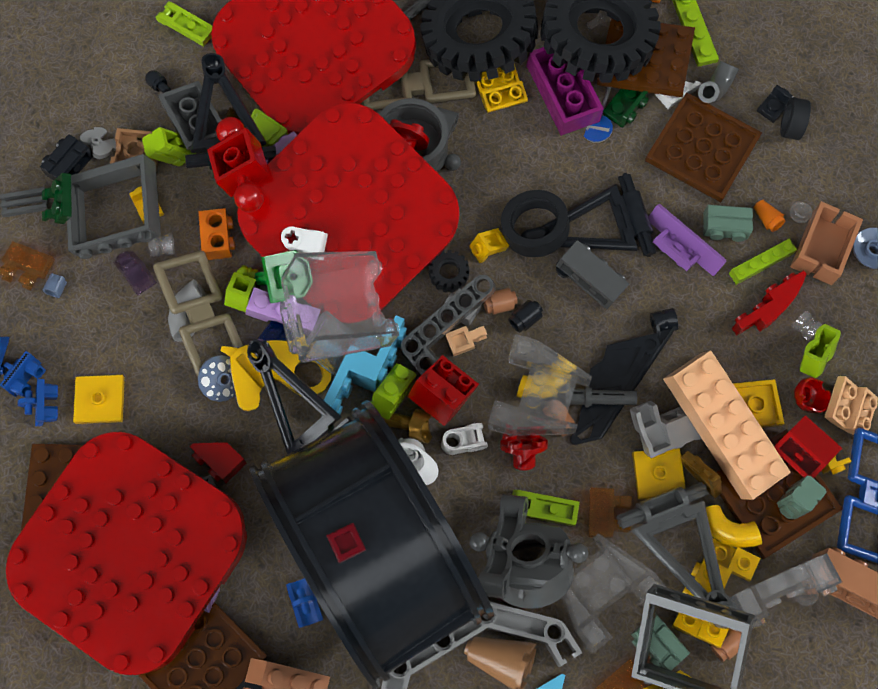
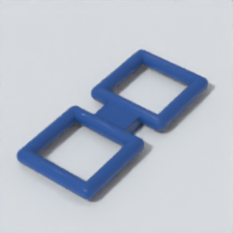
[837,428,878,564]

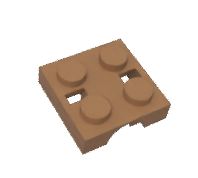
[110,128,158,171]

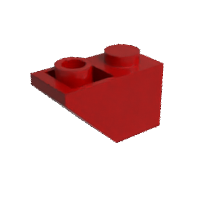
[190,442,247,483]

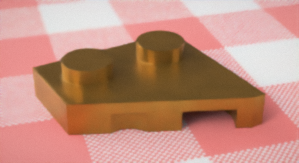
[681,451,722,498]

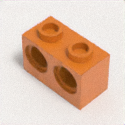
[198,208,235,260]

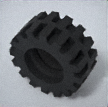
[429,250,469,293]

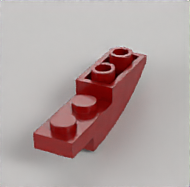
[731,270,806,336]

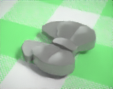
[80,127,116,159]

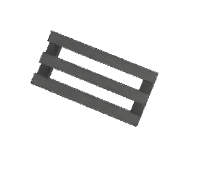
[0,187,48,217]

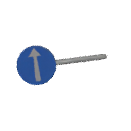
[584,87,613,143]

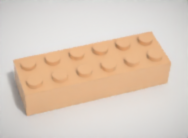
[663,350,791,500]

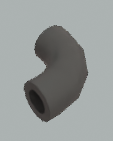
[698,61,739,104]

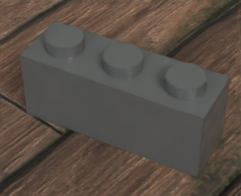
[556,240,629,310]

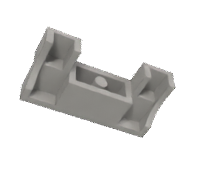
[630,400,702,458]

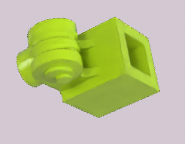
[224,265,259,312]

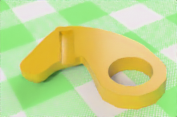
[220,340,332,411]

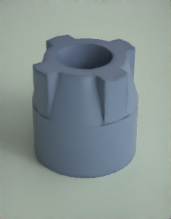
[43,273,67,298]

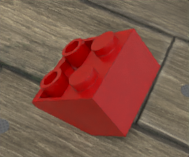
[408,355,479,426]
[774,415,842,478]

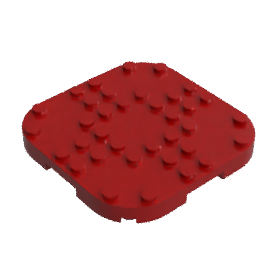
[211,0,416,135]
[237,103,459,324]
[6,432,247,675]

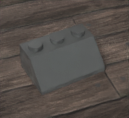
[158,81,221,153]

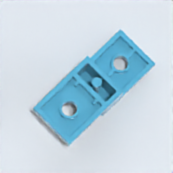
[321,315,407,416]

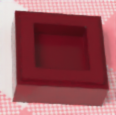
[326,523,366,564]

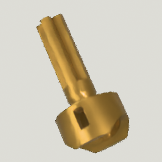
[383,409,432,444]

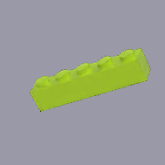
[729,238,797,285]

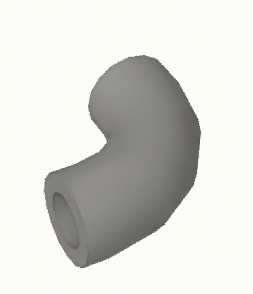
[168,279,206,342]

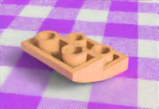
[824,376,878,435]

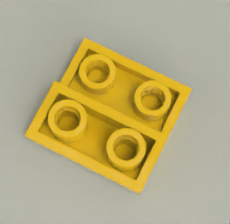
[475,64,528,113]

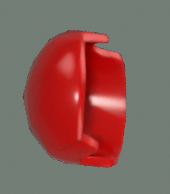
[794,377,831,413]

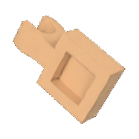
[445,326,487,357]

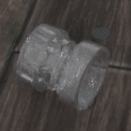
[148,233,176,258]
[791,310,823,341]

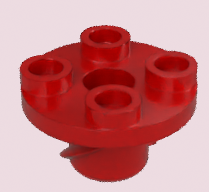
[390,119,429,150]
[500,430,548,471]

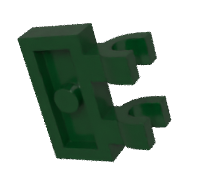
[42,173,72,224]

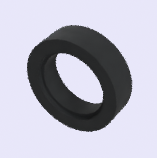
[501,190,570,257]

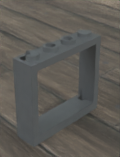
[67,154,161,259]
[631,584,755,689]

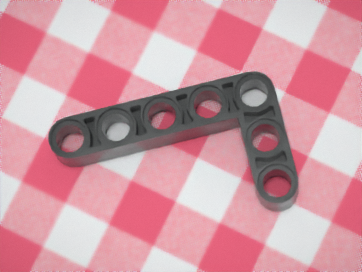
[401,275,496,375]

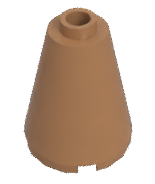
[464,636,536,689]

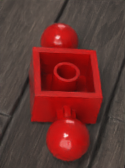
[207,117,270,212]

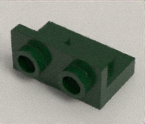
[602,89,649,128]

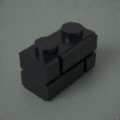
[40,134,93,180]

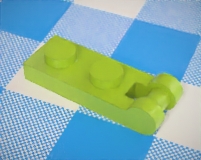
[155,1,212,47]
[512,490,580,527]

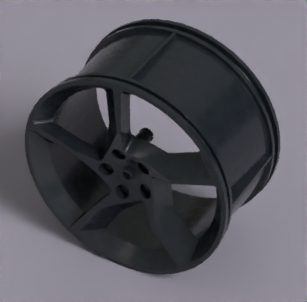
[249,400,494,689]

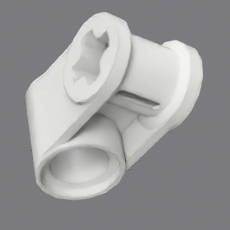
[281,227,328,258]
[441,423,488,455]

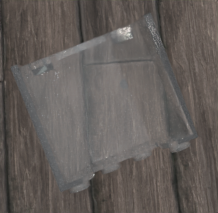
[280,251,399,362]

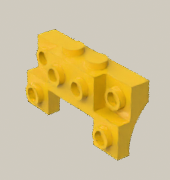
[672,538,761,649]

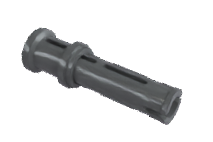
[566,386,637,407]

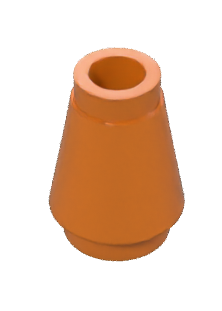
[753,200,786,232]

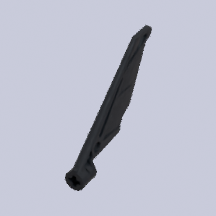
[570,308,679,445]

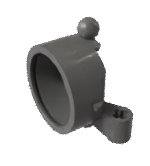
[379,98,461,172]
[470,494,588,609]

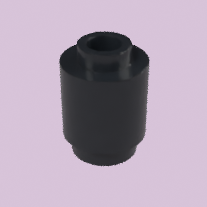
[508,300,543,333]

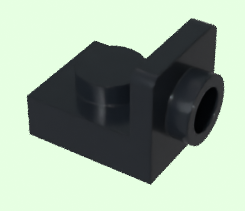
[757,85,794,123]

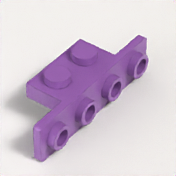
[648,204,726,276]

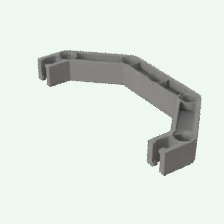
[381,602,582,689]

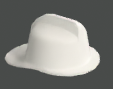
[398,438,439,485]

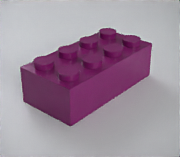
[527,47,604,136]

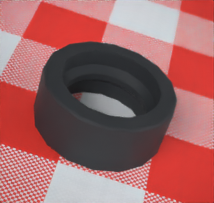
[780,97,811,140]

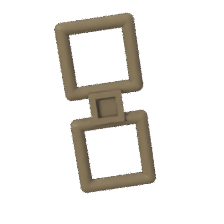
[361,59,476,110]
[153,250,243,377]

